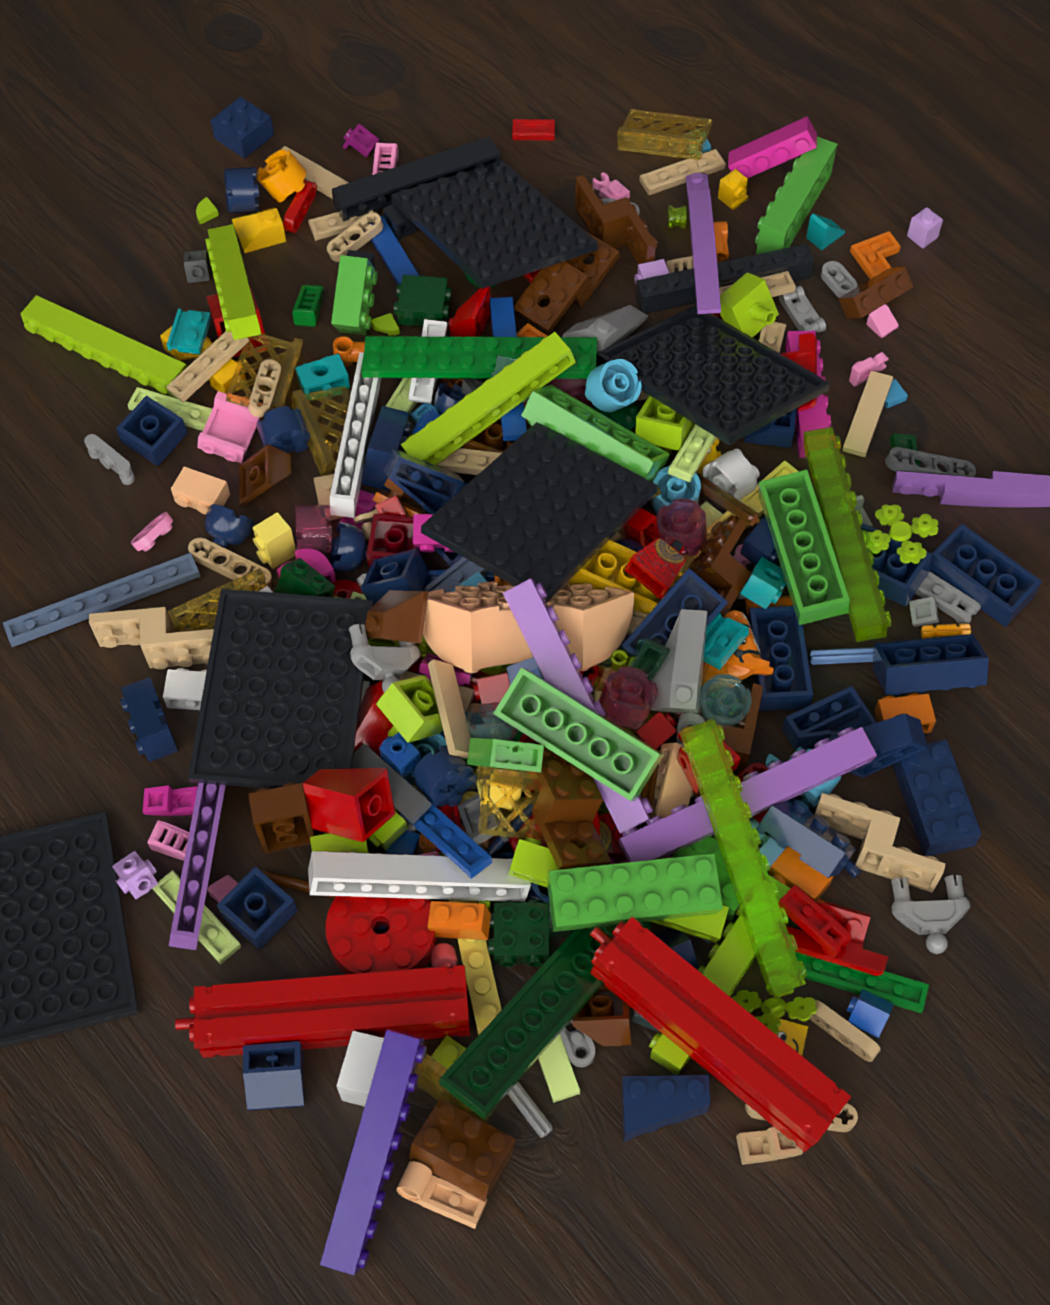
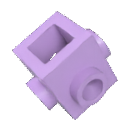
[112,851,158,899]

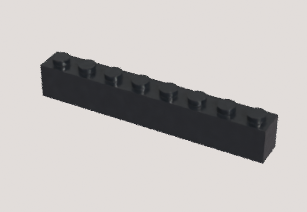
[332,137,500,222]
[635,244,814,314]

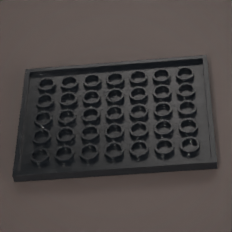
[391,160,598,289]
[597,305,830,445]
[421,422,658,603]
[188,589,374,789]
[0,812,139,1048]

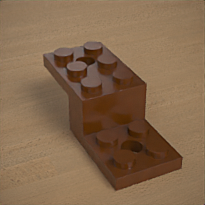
[575,175,657,264]
[513,230,620,333]
[688,515,751,617]
[690,684,763,804]
[528,741,611,870]

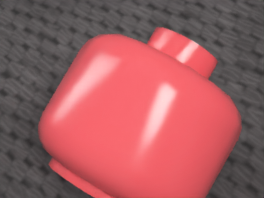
[430,943,457,968]

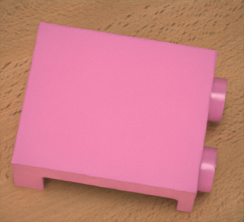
[197,391,261,463]

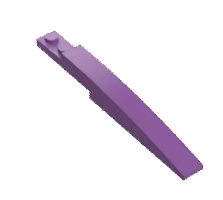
[686,173,721,314]
[892,471,1050,507]

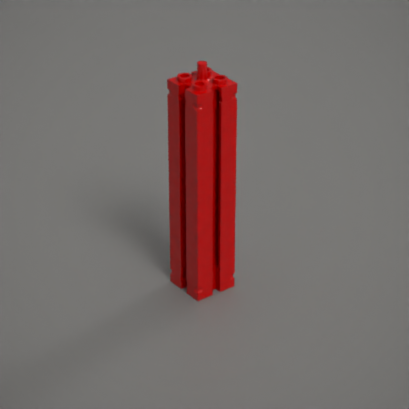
[590,917,851,1152]
[175,965,470,1058]

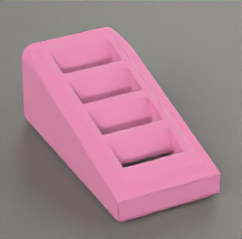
[372,143,399,175]
[148,820,189,861]

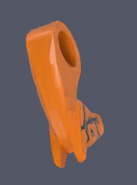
[701,610,774,693]

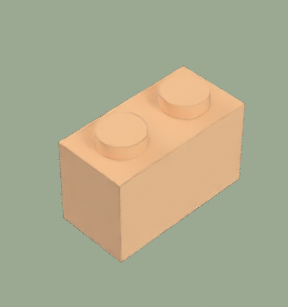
[171,467,230,515]

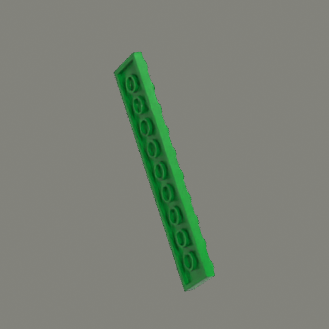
[361,336,597,379]

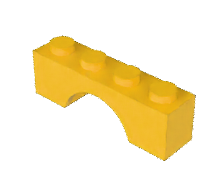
[160,326,246,395]

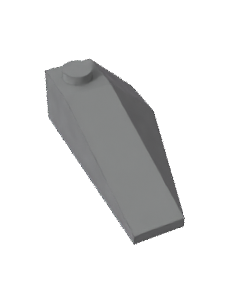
[563,305,648,353]
[646,609,708,714]

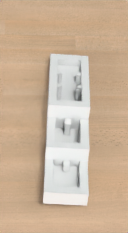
[408,319,448,404]

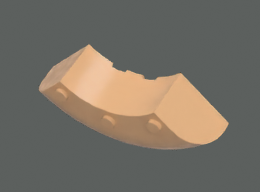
[423,581,634,673]

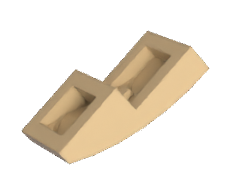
[736,1127,803,1165]

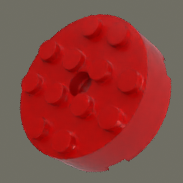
[326,896,437,975]

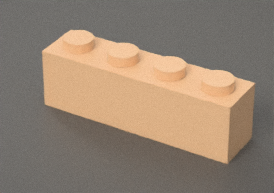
[650,742,694,854]

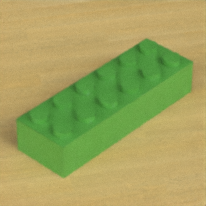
[755,137,837,254]
[521,385,670,482]
[759,470,850,625]
[493,667,664,801]
[547,854,723,932]

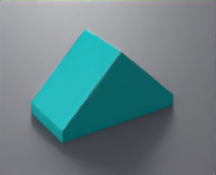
[806,213,846,251]

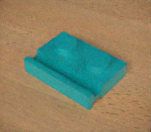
[167,309,212,354]
[703,613,750,670]

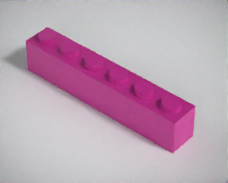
[785,331,834,458]

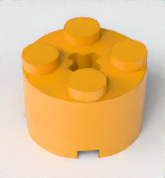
[256,149,306,203]

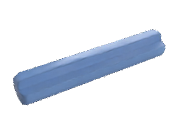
[809,647,874,665]

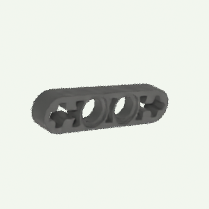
[885,447,976,477]

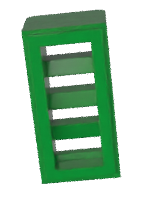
[292,285,324,327]

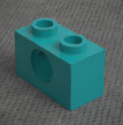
[295,354,350,402]
[740,557,786,609]

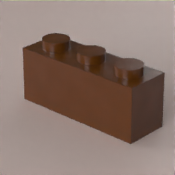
[839,267,913,319]

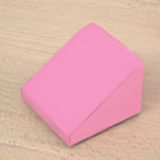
[866,304,899,338]
[207,875,238,903]

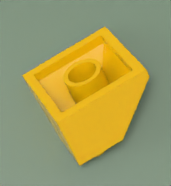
[232,208,286,253]

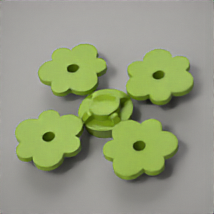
[863,504,938,564]
[732,973,817,1035]

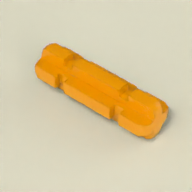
[921,623,971,639]

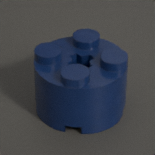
[224,167,259,213]
[256,406,310,453]
[413,745,477,807]

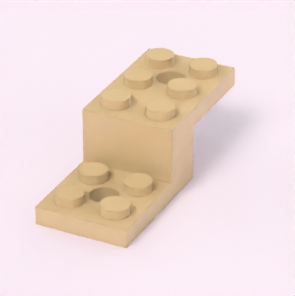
[89,607,214,669]
[814,793,946,893]

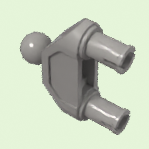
[349,624,421,693]
[891,875,970,954]

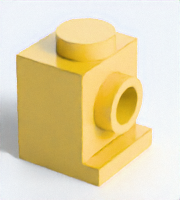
[718,169,749,210]

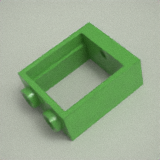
[467,738,544,773]

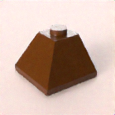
[239,444,292,506]
[365,590,428,643]
[572,984,631,1046]

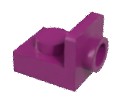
[343,124,380,157]

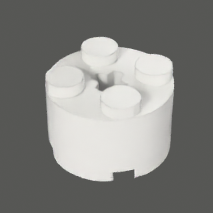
[703,448,759,500]

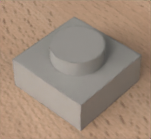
[909,596,939,627]

